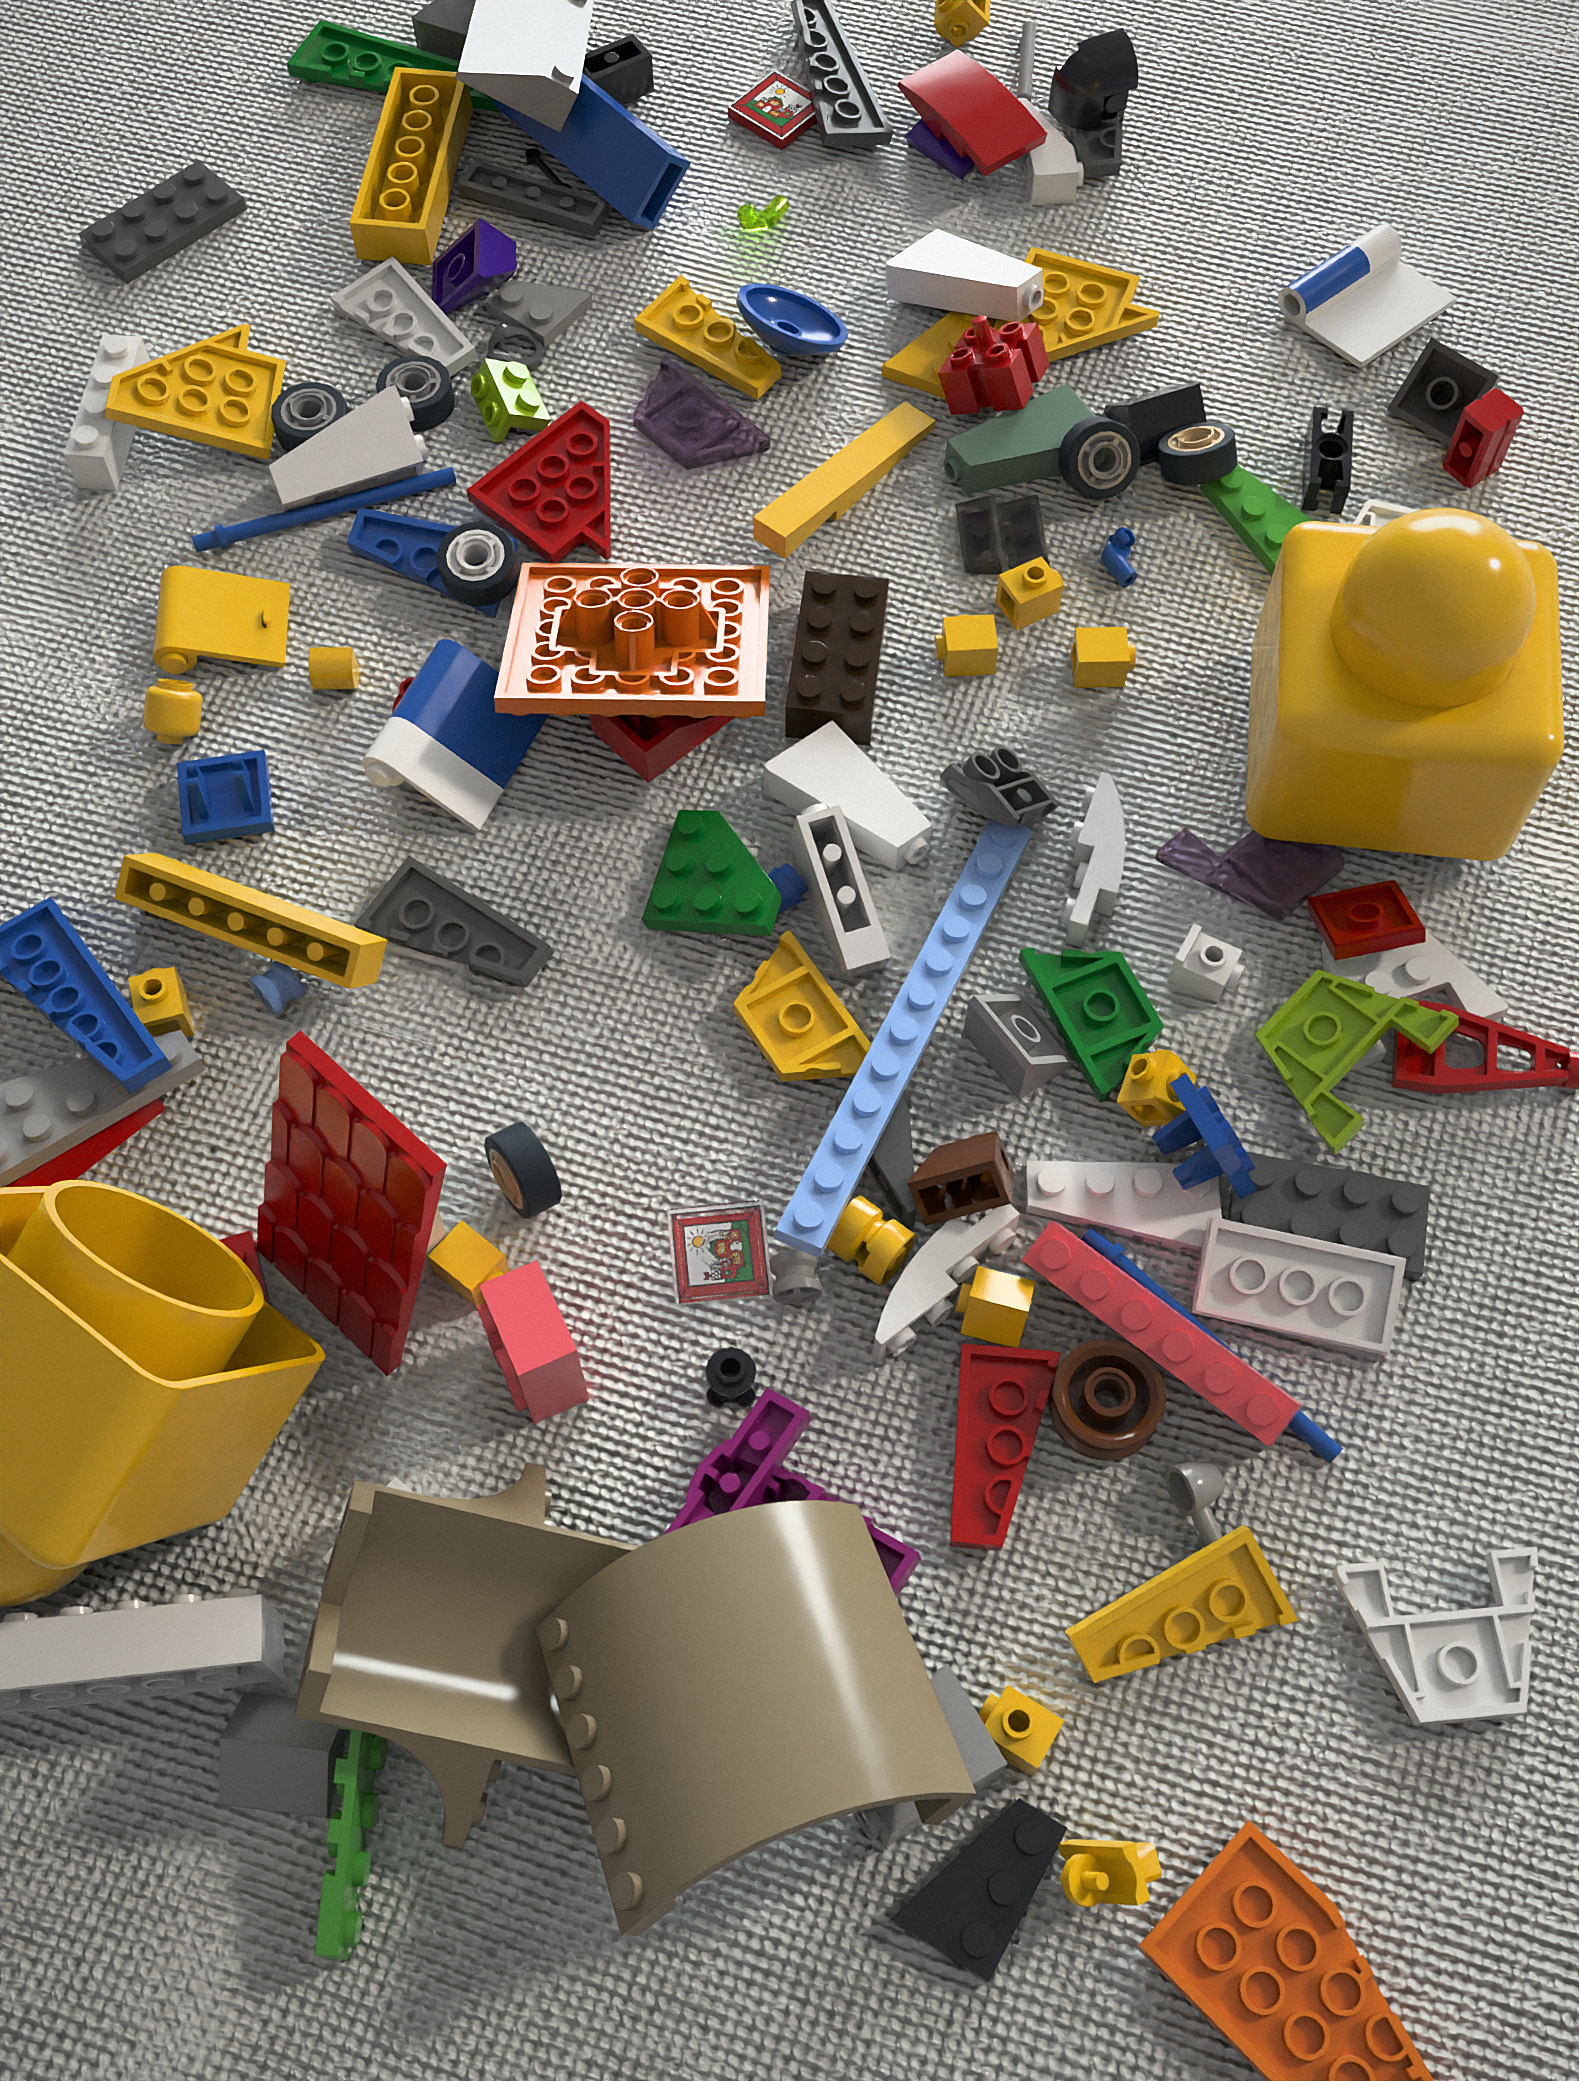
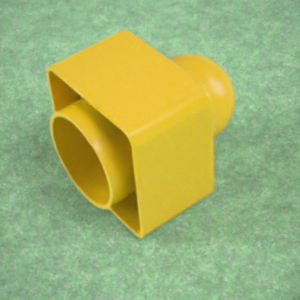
[1245,508,1565,861]
[0,1180,325,1608]

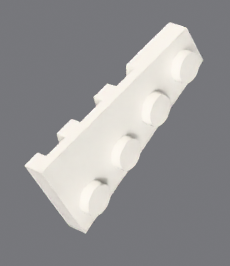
[330,256,479,377]
[1024,1161,1222,1251]

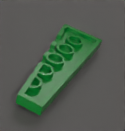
[286,20,499,112]

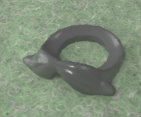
[486,321,543,371]

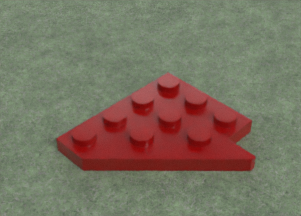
[466,400,611,563]

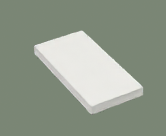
[1190,1217,1407,1356]

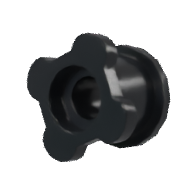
[705,1347,756,1408]

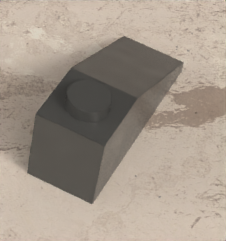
[835,1090,917,1229]

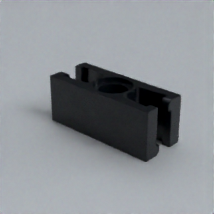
[1301,406,1354,515]

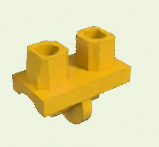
[1057,1839,1162,1907]

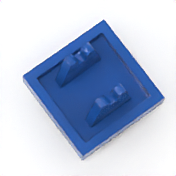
[177,750,275,845]
[1152,1073,1257,1199]

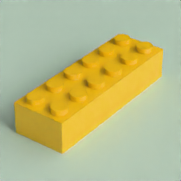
[349,67,473,265]

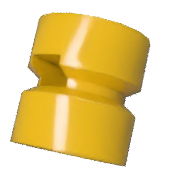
[826,1195,917,1286]

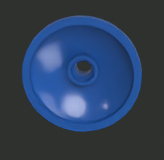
[736,283,848,356]

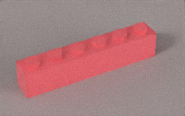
[1022,1220,1302,1447]

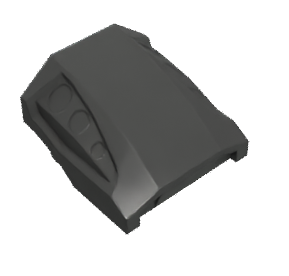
[940,745,1060,827]

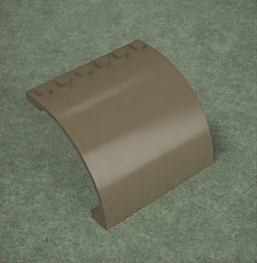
[536,1500,976,1936]

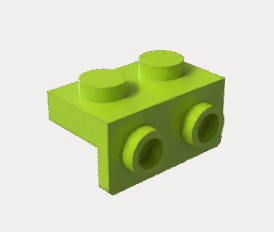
[470,358,551,443]

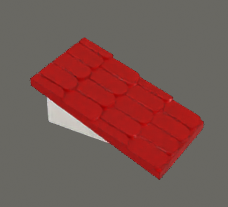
[257,1030,447,1377]

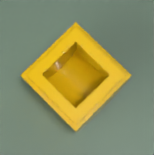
[308,647,360,690]

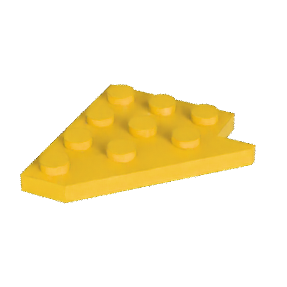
[104,324,286,460]

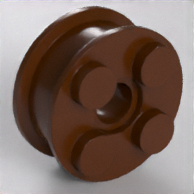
[1048,1339,1166,1461]

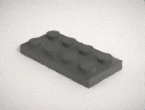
[78,160,247,284]
[1227,1152,1430,1281]

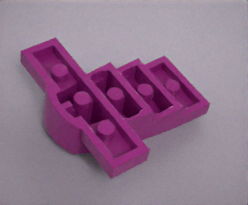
[664,1387,921,1598]

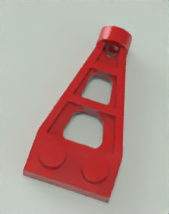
[1391,997,1579,1094]

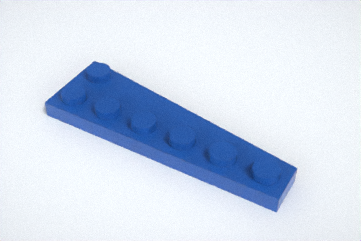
[0,897,173,1093]

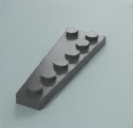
[791,0,894,147]

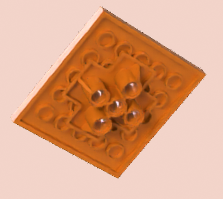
[494,563,770,719]

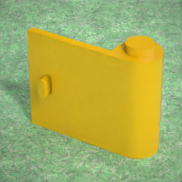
[153,566,290,674]

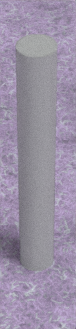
[1017,21,1036,102]

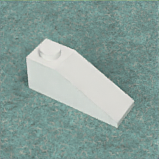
[1018,98,1084,205]

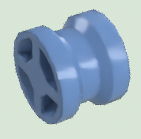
[248,961,306,1016]

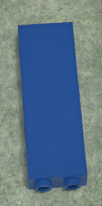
[493,73,691,230]

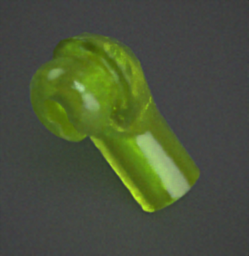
[737,195,790,232]

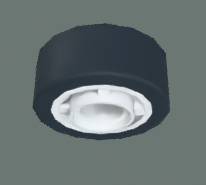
[436,521,520,607]

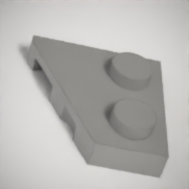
[486,280,593,348]

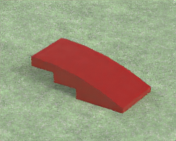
[897,50,1048,176]

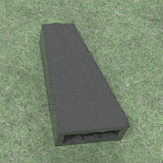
[412,0,475,61]

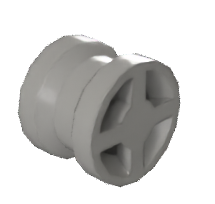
[769,1250,822,1305]

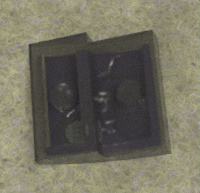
[955,494,1051,575]

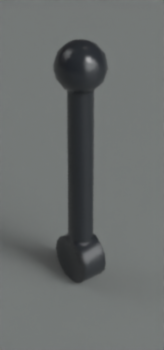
[525,148,572,189]

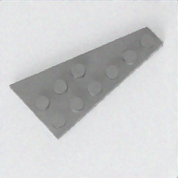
[0,1030,206,1188]

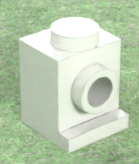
[1168,923,1246,1003]

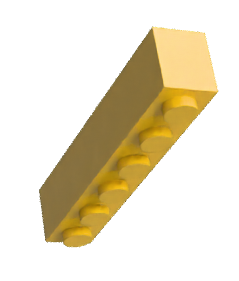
[114,853,388,989]

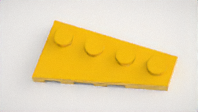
[634,275,781,400]
[1064,1525,1299,1683]

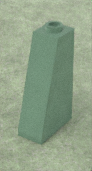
[943,384,1105,494]

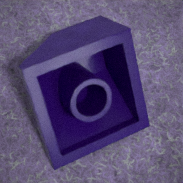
[431,218,517,316]

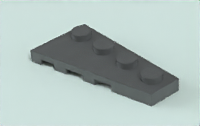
[1061,66,1124,178]

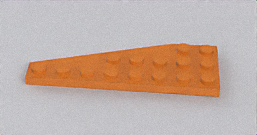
[1136,1820,1434,2081]

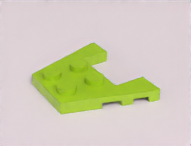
[1255,969,1459,1155]

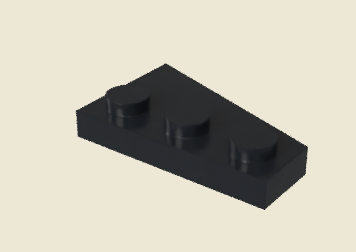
[889,1798,1068,1984]

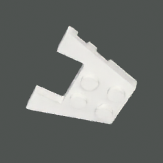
[1320,930,1509,1072]
[1331,1547,1538,1726]

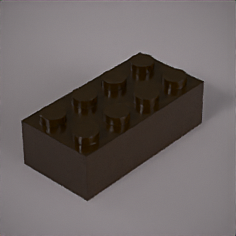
[785,570,889,746]

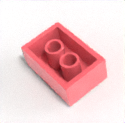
[476,1260,589,1424]

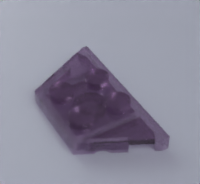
[633,354,770,470]

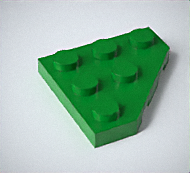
[641,810,782,936]

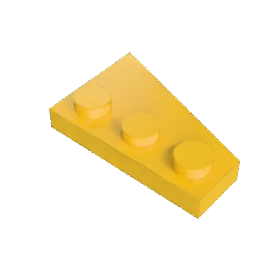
[882,311,997,399]

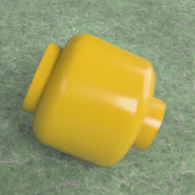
[143,679,203,744]

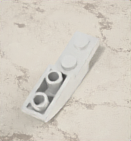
[1061,771,1125,948]
[873,1204,1020,1361]

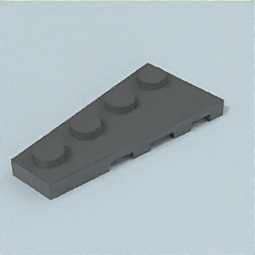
[354,855,554,988]

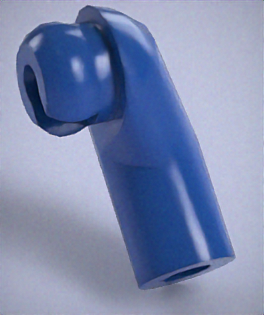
[1101,527,1138,588]

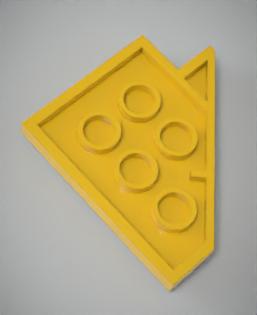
[994,246,1160,362]

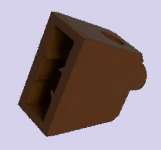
[907,1131,1014,1226]

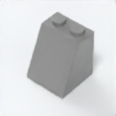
[855,1664,1007,1849]

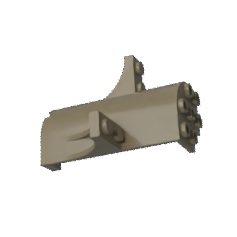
[294,1463,640,1848]

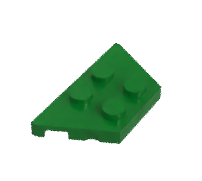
[1018,948,1164,1103]

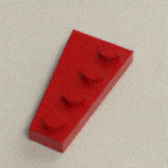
[949,1343,1061,1551]

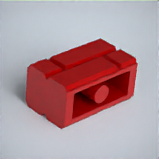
[1442,388,1524,489]

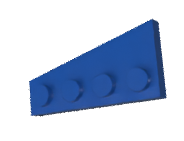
[347,507,518,618]

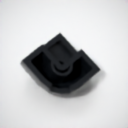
[1048,28,1139,130]

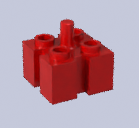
[938,316,1050,415]

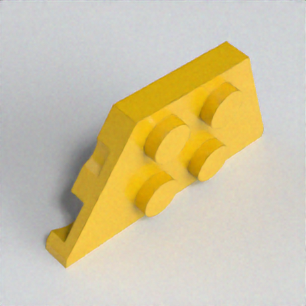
[733,930,872,1082]

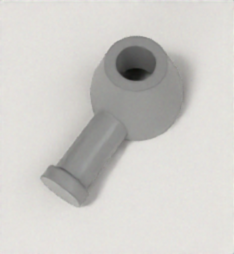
[1166,1462,1224,1547]

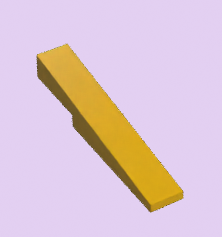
[753,401,936,559]

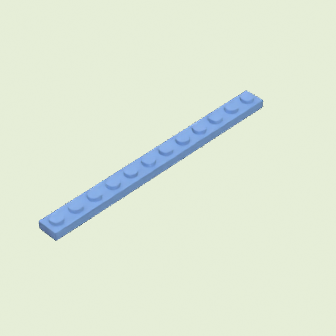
[774,819,1032,1258]

